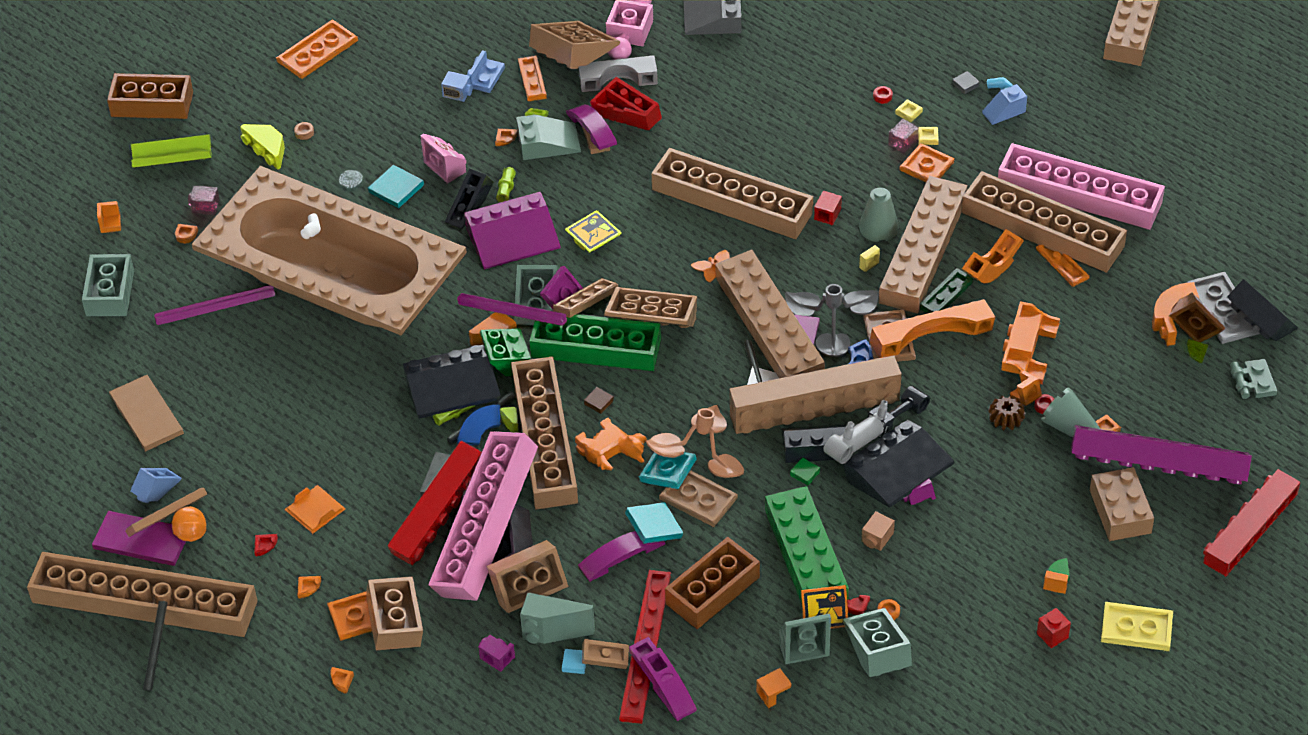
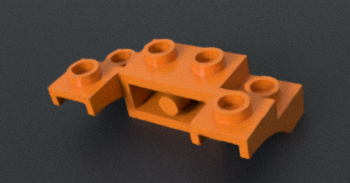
[1001,301,1060,385]

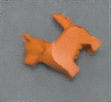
[575,418,647,470]

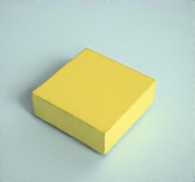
[895,100,923,122]
[918,127,938,145]
[859,245,880,272]

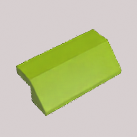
[131,135,212,168]

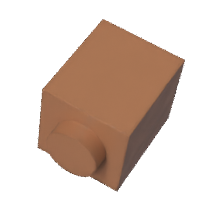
[862,511,895,551]

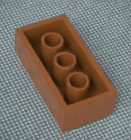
[107,73,193,119]
[665,537,760,629]

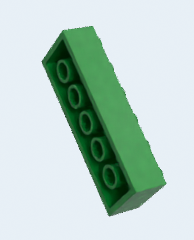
[530,314,661,371]
[765,486,849,603]

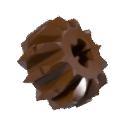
[989,395,1025,431]

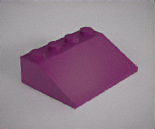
[464,192,561,270]

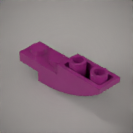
[629,637,697,721]

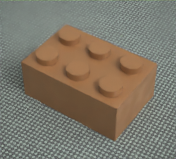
[1090,467,1154,541]
[487,540,568,613]
[366,577,423,650]

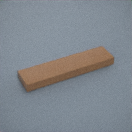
[553,278,618,318]
[125,488,207,537]

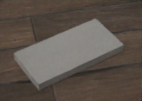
[1187,272,1260,344]

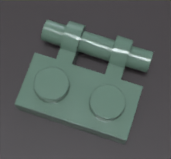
[1230,359,1277,399]

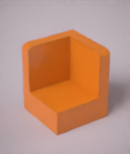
[97,201,121,233]
[1010,370,1042,405]
[756,668,791,708]

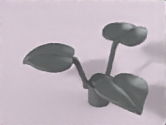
[785,284,879,357]

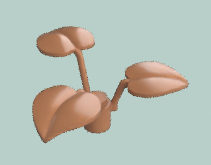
[646,405,744,478]

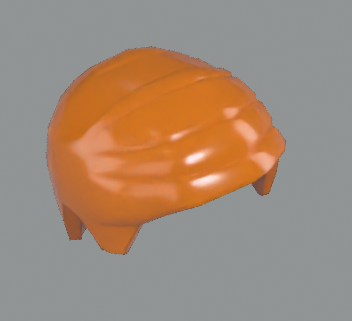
[172,506,206,542]

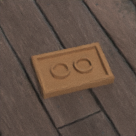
[863,309,916,362]
[659,470,738,527]

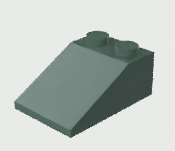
[516,115,581,160]
[514,265,559,326]
[520,592,595,644]
[843,608,912,677]
[779,614,831,664]

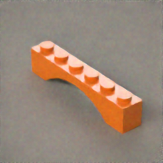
[869,300,995,358]

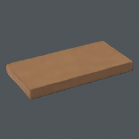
[109,375,184,451]

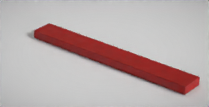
[619,570,671,724]

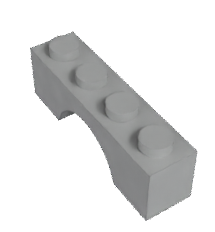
[579,56,658,92]

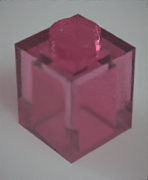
[888,119,919,153]
[188,186,220,215]

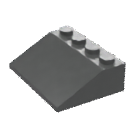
[684,0,741,35]

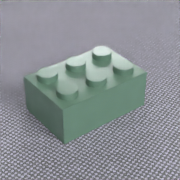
[82,254,134,316]

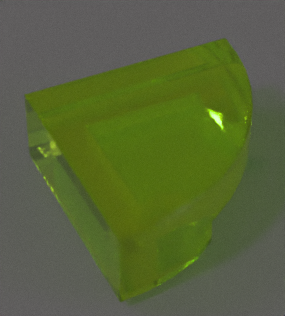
[1187,339,1208,363]

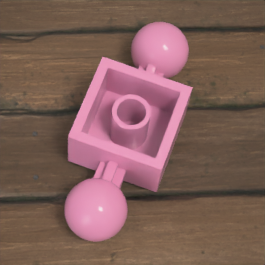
[606,0,653,60]

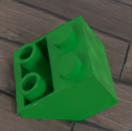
[480,328,531,376]

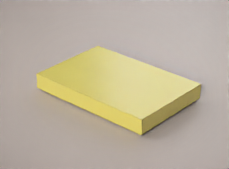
[1101,602,1173,651]

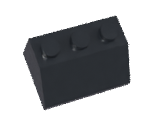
[1227,279,1298,341]
[782,424,847,463]
[487,504,533,576]

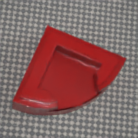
[254,534,278,556]
[847,595,870,615]

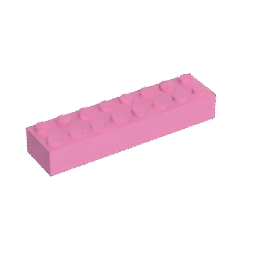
[998,143,1165,230]
[428,432,538,601]

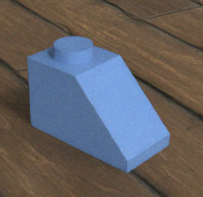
[982,84,1027,125]
[131,468,182,503]

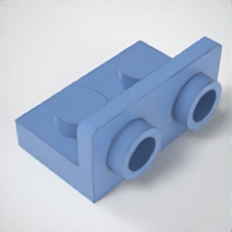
[467,51,505,93]

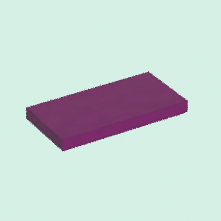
[92,511,186,566]

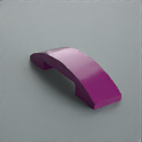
[566,104,617,150]
[578,531,665,582]

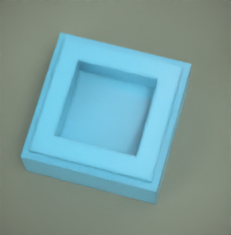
[562,649,586,674]

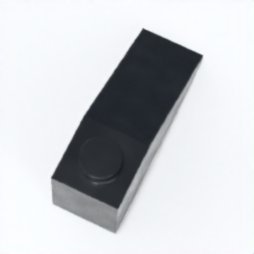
[445,168,494,229]

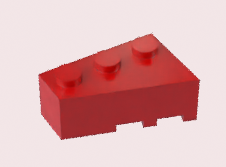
[590,77,662,130]

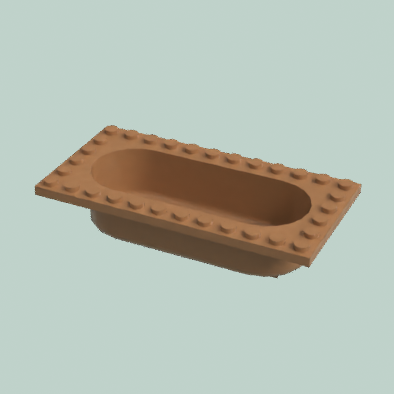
[192,166,467,335]

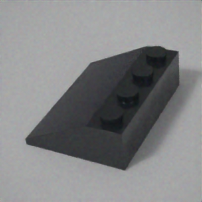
[403,344,501,419]
[843,420,954,508]

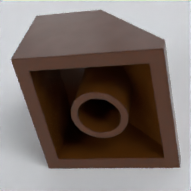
[1169,293,1225,344]

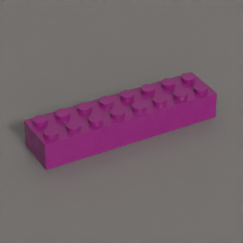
[1071,425,1252,485]

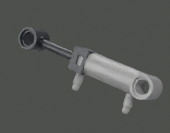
[824,385,931,464]

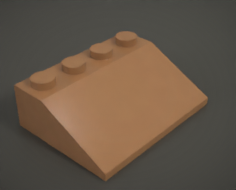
[529,21,620,69]
[605,287,697,328]

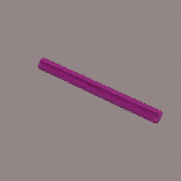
[154,285,275,325]
[457,293,567,326]

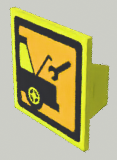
[565,210,622,253]

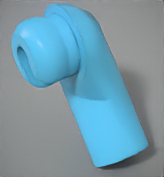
[987,77,1013,90]

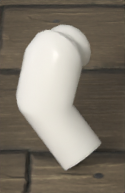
[300,214,321,239]

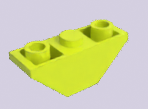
[240,124,285,169]

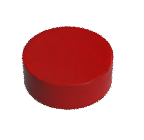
[873,86,893,104]
[1034,394,1054,414]

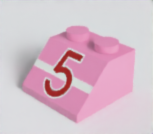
[421,134,466,183]

